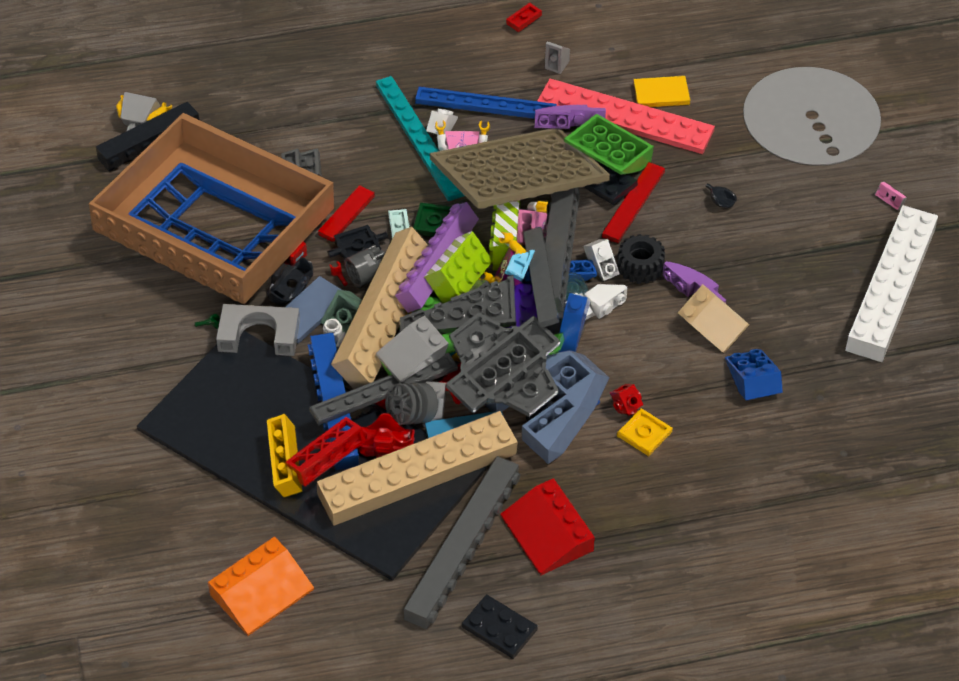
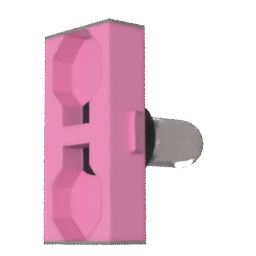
[875,182,907,210]

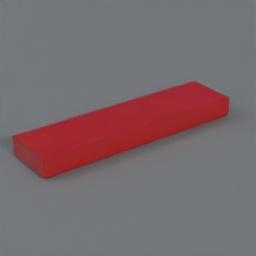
[318,185,375,242]

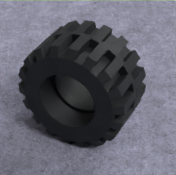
[617,234,665,284]

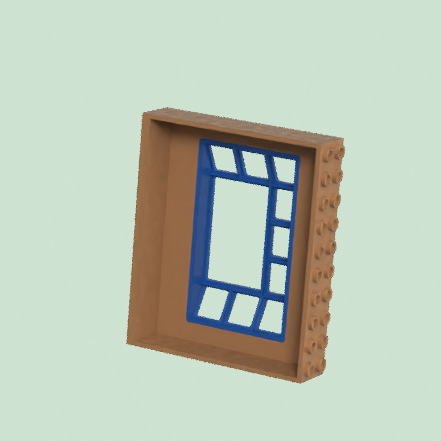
[89,113,334,304]

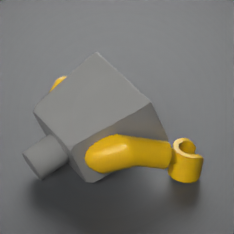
[116,92,172,131]

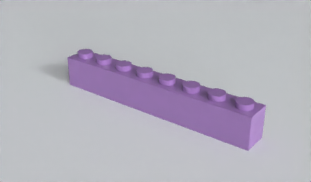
[395,202,479,313]

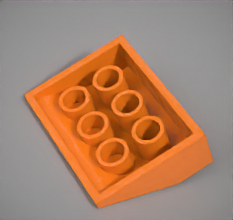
[208,536,314,636]

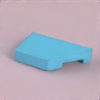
[505,250,535,281]

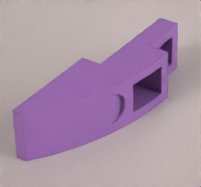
[534,105,606,129]
[663,261,726,304]

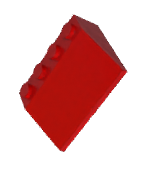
[500,478,595,576]

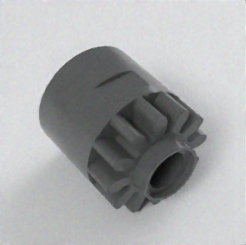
[344,245,385,288]

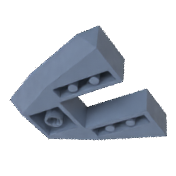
[484,350,610,464]

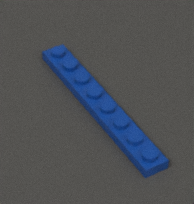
[415,87,557,119]

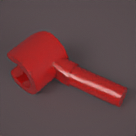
[330,261,348,286]

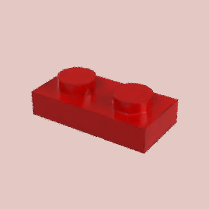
[506,3,542,32]

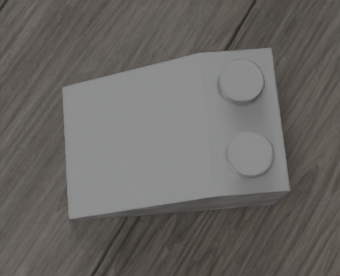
[376,315,449,383]

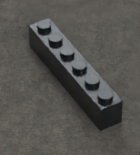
[95,101,199,171]

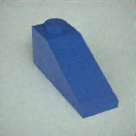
[558,293,590,353]

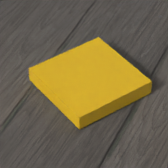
[617,408,673,457]

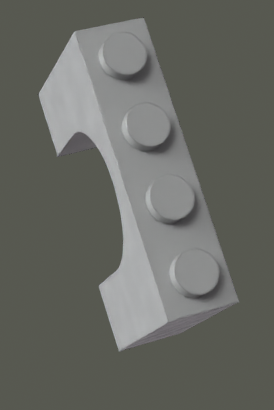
[216,304,300,356]

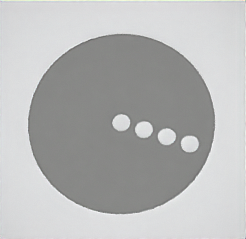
[743,67,881,165]

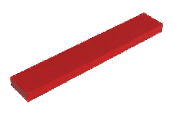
[602,162,665,244]

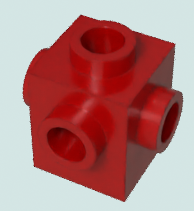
[610,384,643,415]

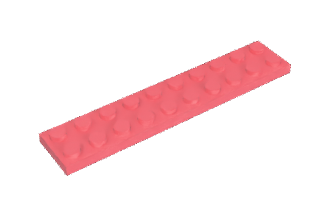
[538,78,715,154]

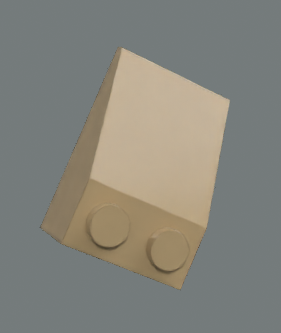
[678,284,750,353]

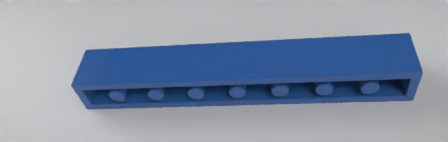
[308,333,359,471]

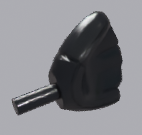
[706,183,737,208]

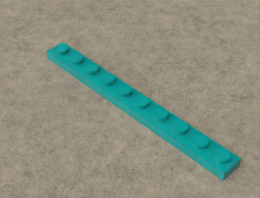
[376,76,465,202]

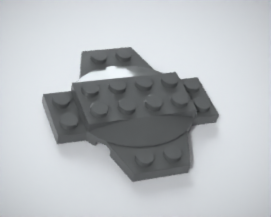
[446,312,560,417]

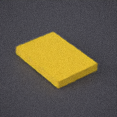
[633,76,690,107]

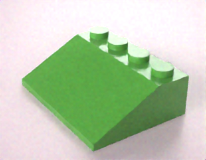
[564,114,654,175]

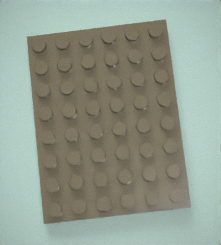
[430,128,610,209]

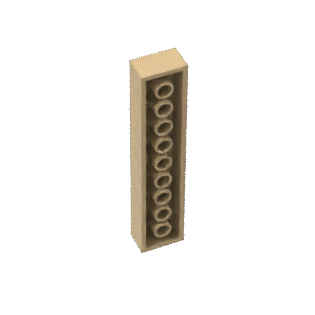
[331,227,428,389]
[317,411,518,526]

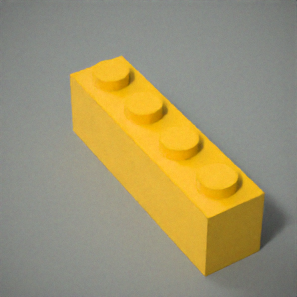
[267,414,302,497]

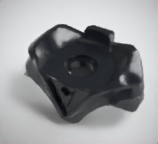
[267,257,313,305]

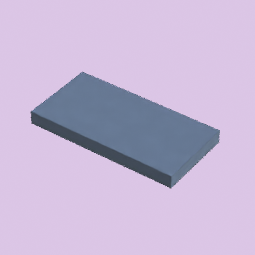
[285,276,341,344]

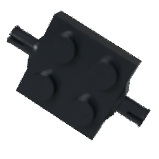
[327,225,389,260]

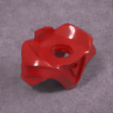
[357,413,415,458]

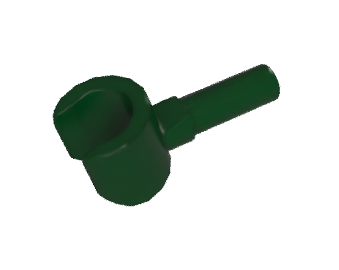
[195,314,220,329]

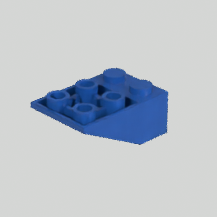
[725,349,783,400]

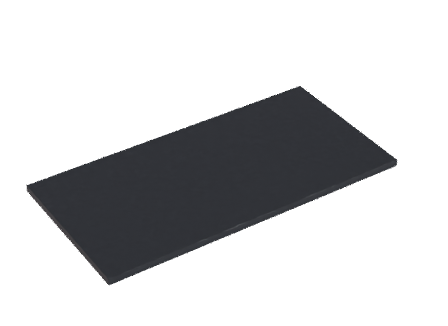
[137,331,486,581]

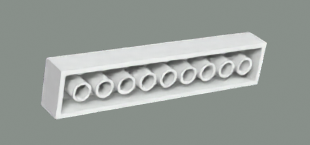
[845,205,938,362]

